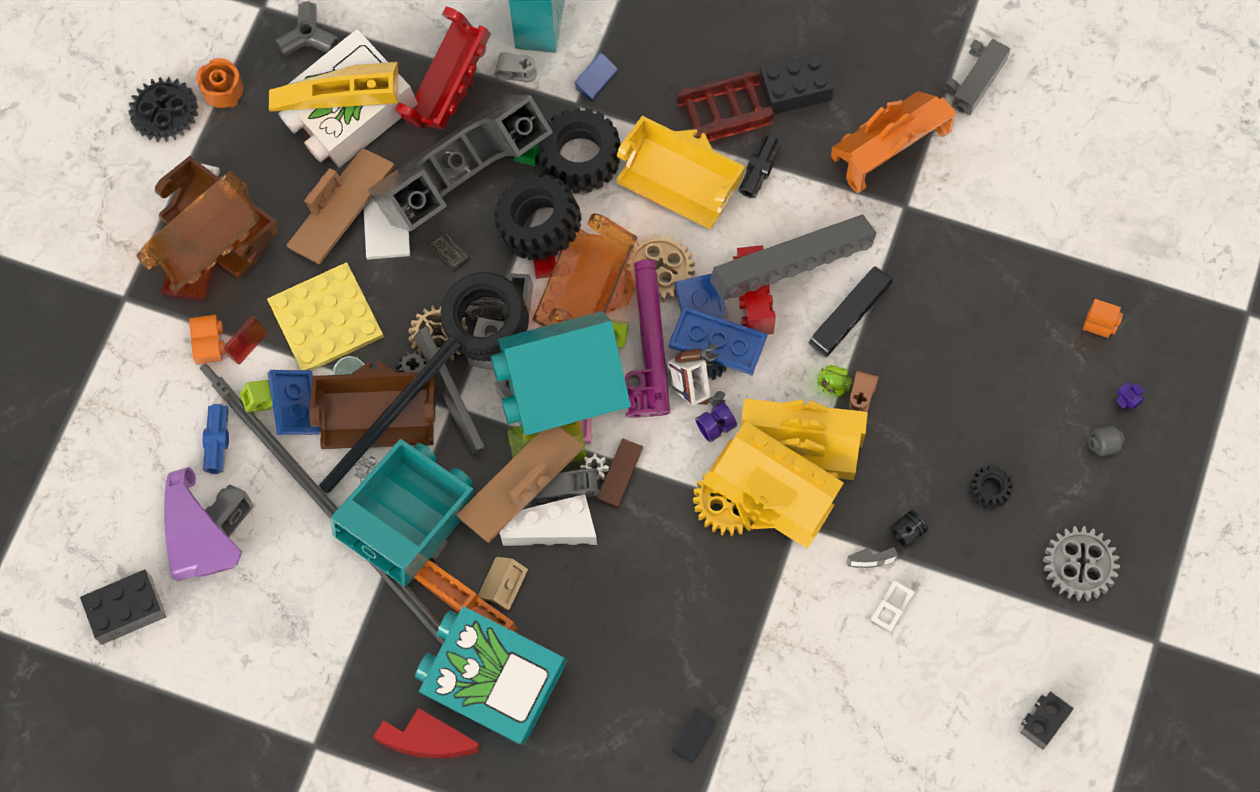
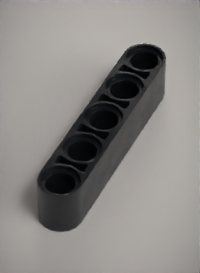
[808,266,893,357]

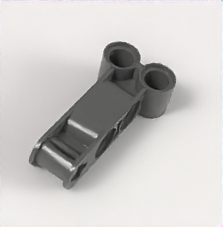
[522,469,600,510]

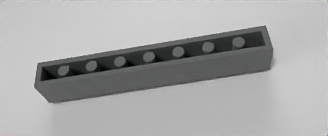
[710,214,877,301]

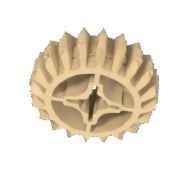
[409,305,468,360]

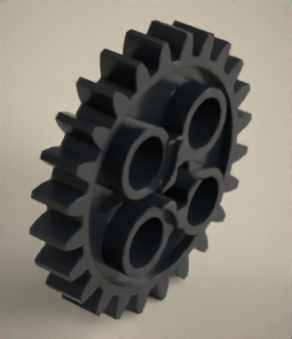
[128,77,199,142]

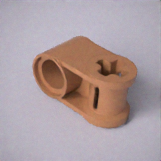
[849,370,879,412]

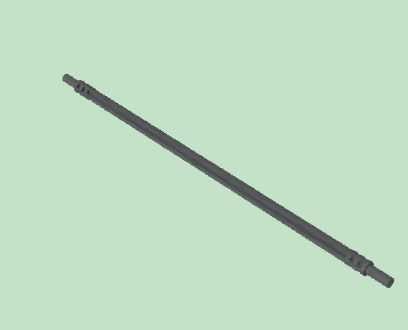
[200,363,445,645]

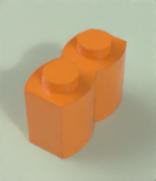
[1082,299,1123,338]
[189,315,226,365]

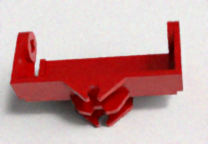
[394,6,491,130]

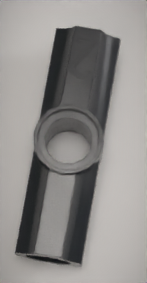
[739,135,781,199]

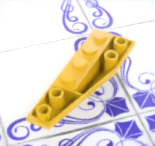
[269,62,398,111]

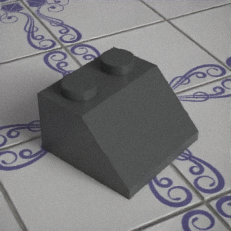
[205,484,254,537]

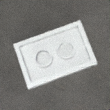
[364,198,410,260]

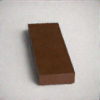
[597,438,643,508]

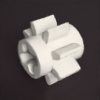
[580,453,609,480]

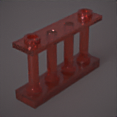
[677,71,774,142]

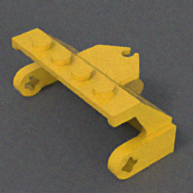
[616,116,745,230]
[741,398,868,480]
[702,421,844,549]

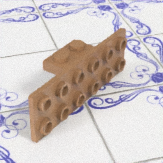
[287,148,395,264]
[457,427,583,542]

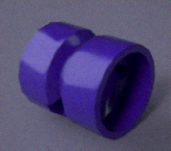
[695,402,737,443]

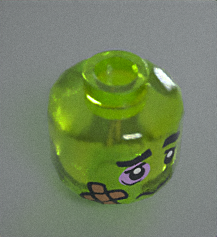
[817,365,852,396]

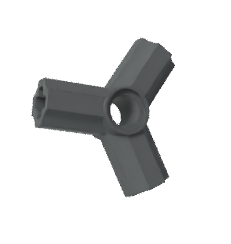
[275,1,339,56]

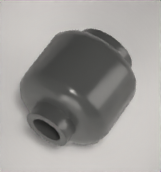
[1088,425,1125,456]

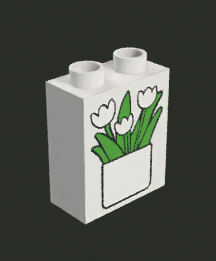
[278,29,418,168]

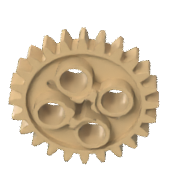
[624,233,695,302]

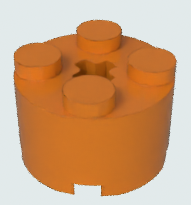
[196,58,244,108]

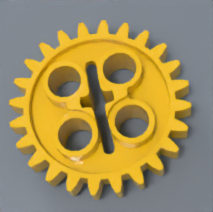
[693,468,755,536]

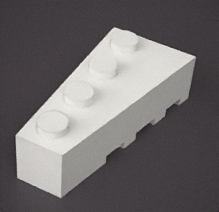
[500,494,597,546]

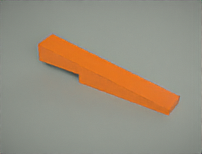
[413,560,517,632]

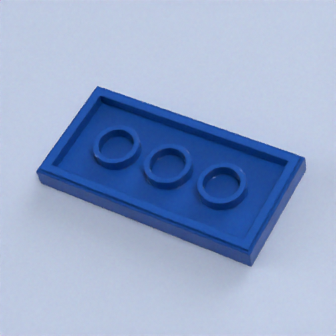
[668,306,768,376]

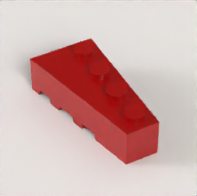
[733,245,776,335]

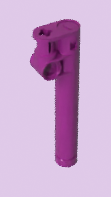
[625,260,670,418]

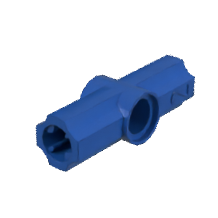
[202,404,229,474]

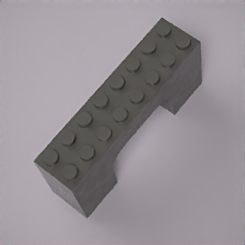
[368,94,553,231]

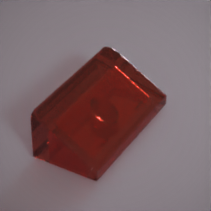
[224,316,268,364]

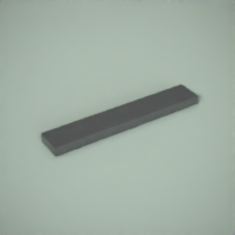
[414,327,484,456]

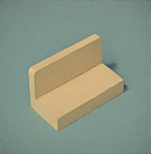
[478,557,528,610]

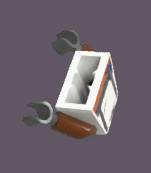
[666,344,726,407]

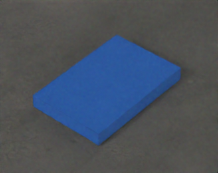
[267,370,321,435]

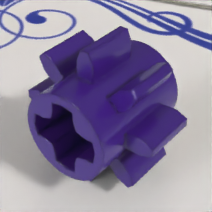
[1116,382,1145,410]

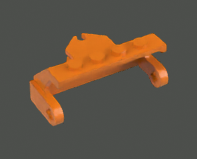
[831,91,956,193]

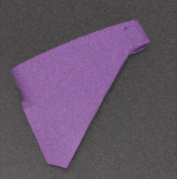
[164,467,243,581]

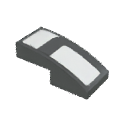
[846,547,898,568]

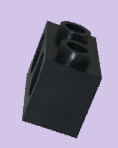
[1020,691,1074,750]

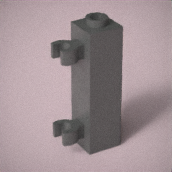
[943,38,1011,115]

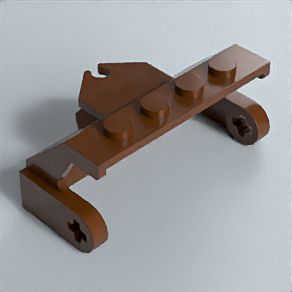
[154,156,277,279]
[310,361,437,449]

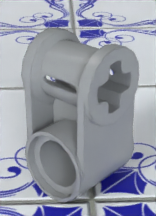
[495,52,537,82]

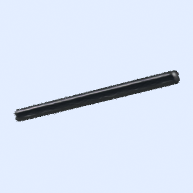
[319,336,461,493]

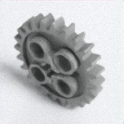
[1043,526,1120,601]

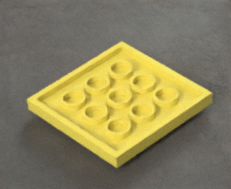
[267,262,384,371]

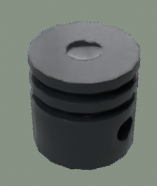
[890,510,929,548]

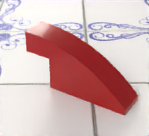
[373,708,481,759]

